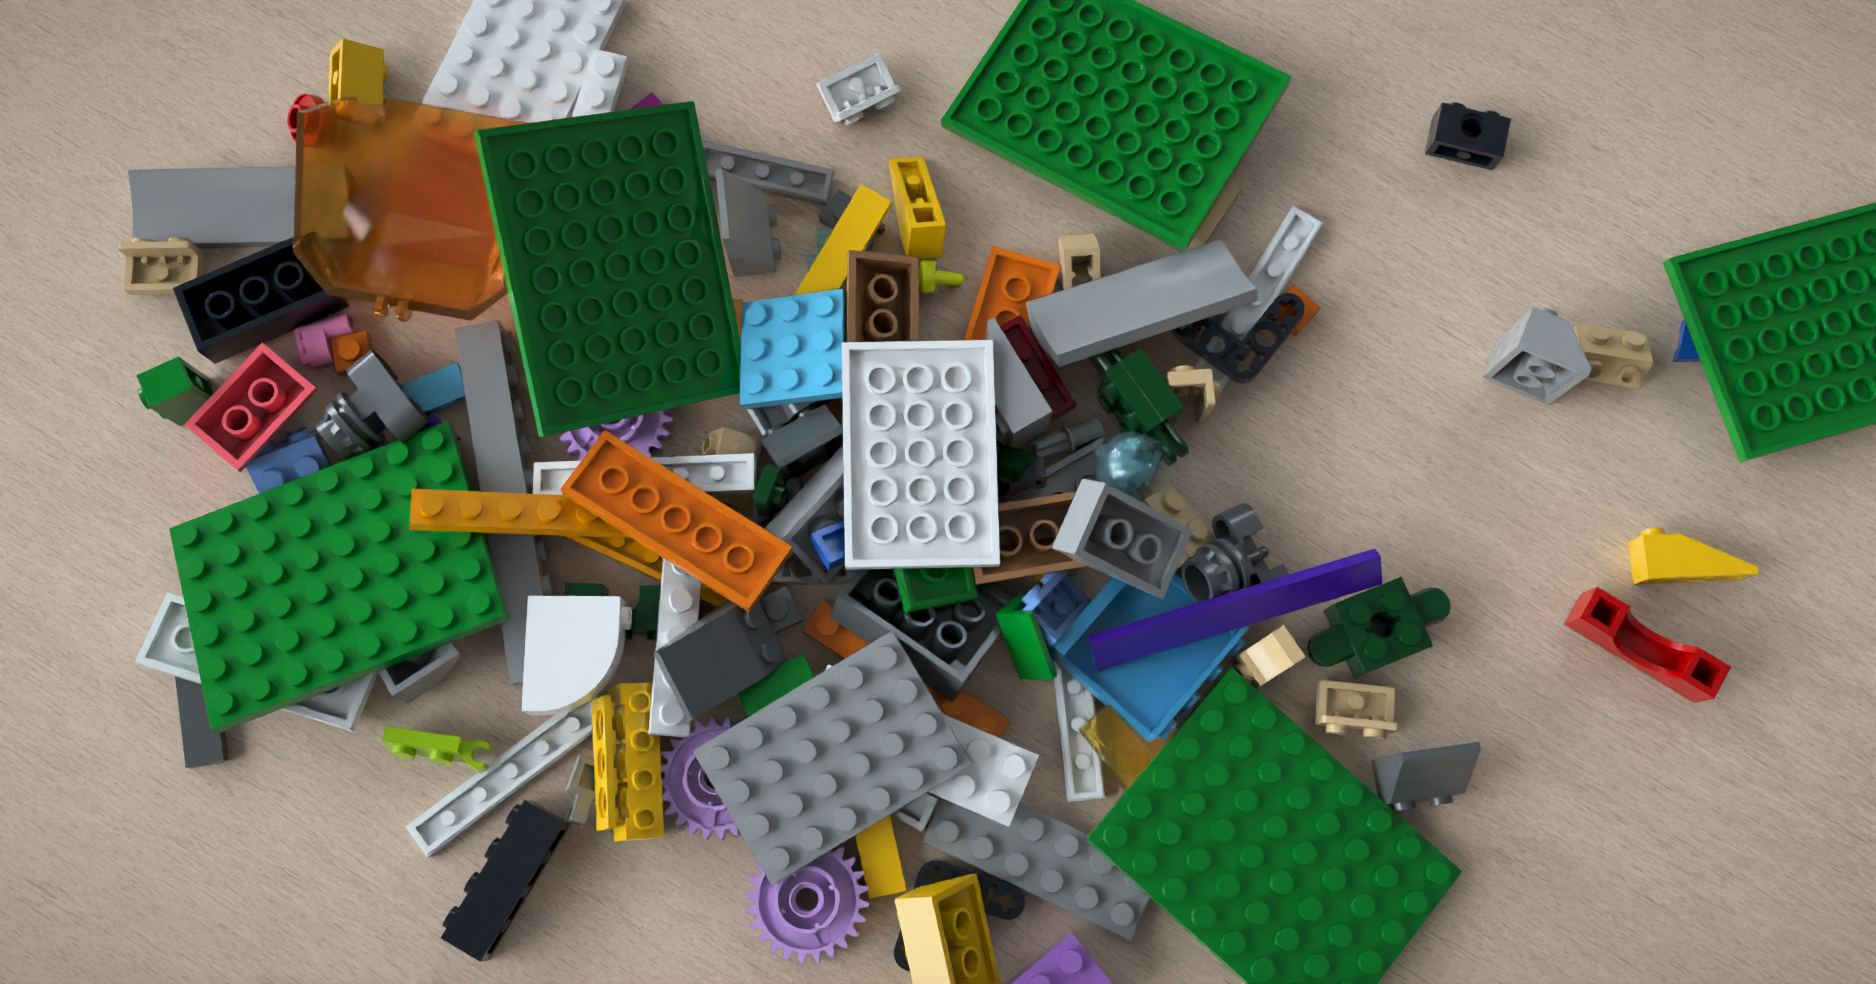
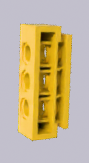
[592,683,664,842]

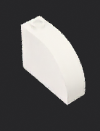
[521,596,632,715]

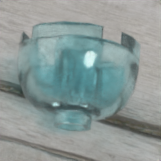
[1094,431,1163,500]

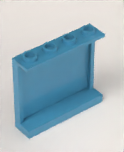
[1048,573,1249,744]

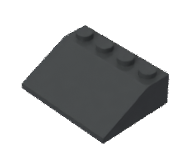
[830,569,1013,702]

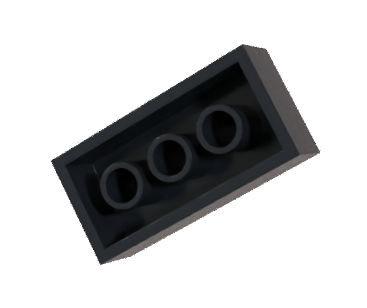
[173,230,350,364]

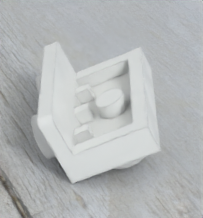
[816,53,901,125]

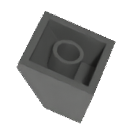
[761,404,843,483]

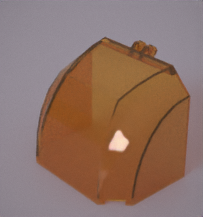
[293,97,529,322]

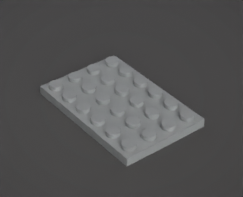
[693,630,972,885]

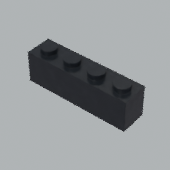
[441,800,571,962]

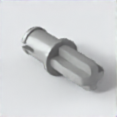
[1032,417,1105,459]

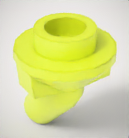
[919,259,964,295]

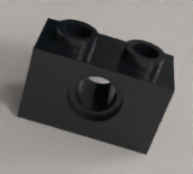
[1425,102,1511,170]

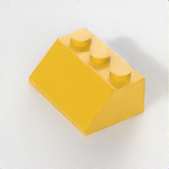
[895,874,1001,984]

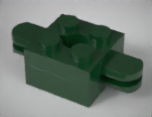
[1088,348,1189,466]
[1307,577,1451,678]

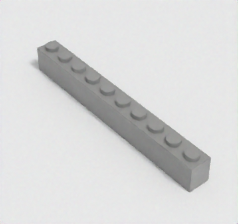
[455,320,555,688]

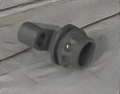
[315,349,430,460]
[1181,503,1290,603]

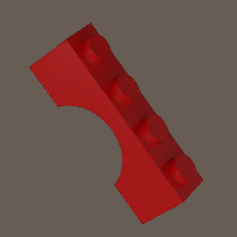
[1564,587,1731,703]

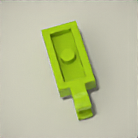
[382,726,493,772]

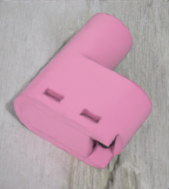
[294,313,356,369]

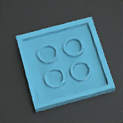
[740,289,847,409]

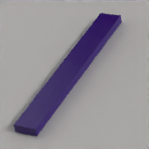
[1088,549,1383,672]

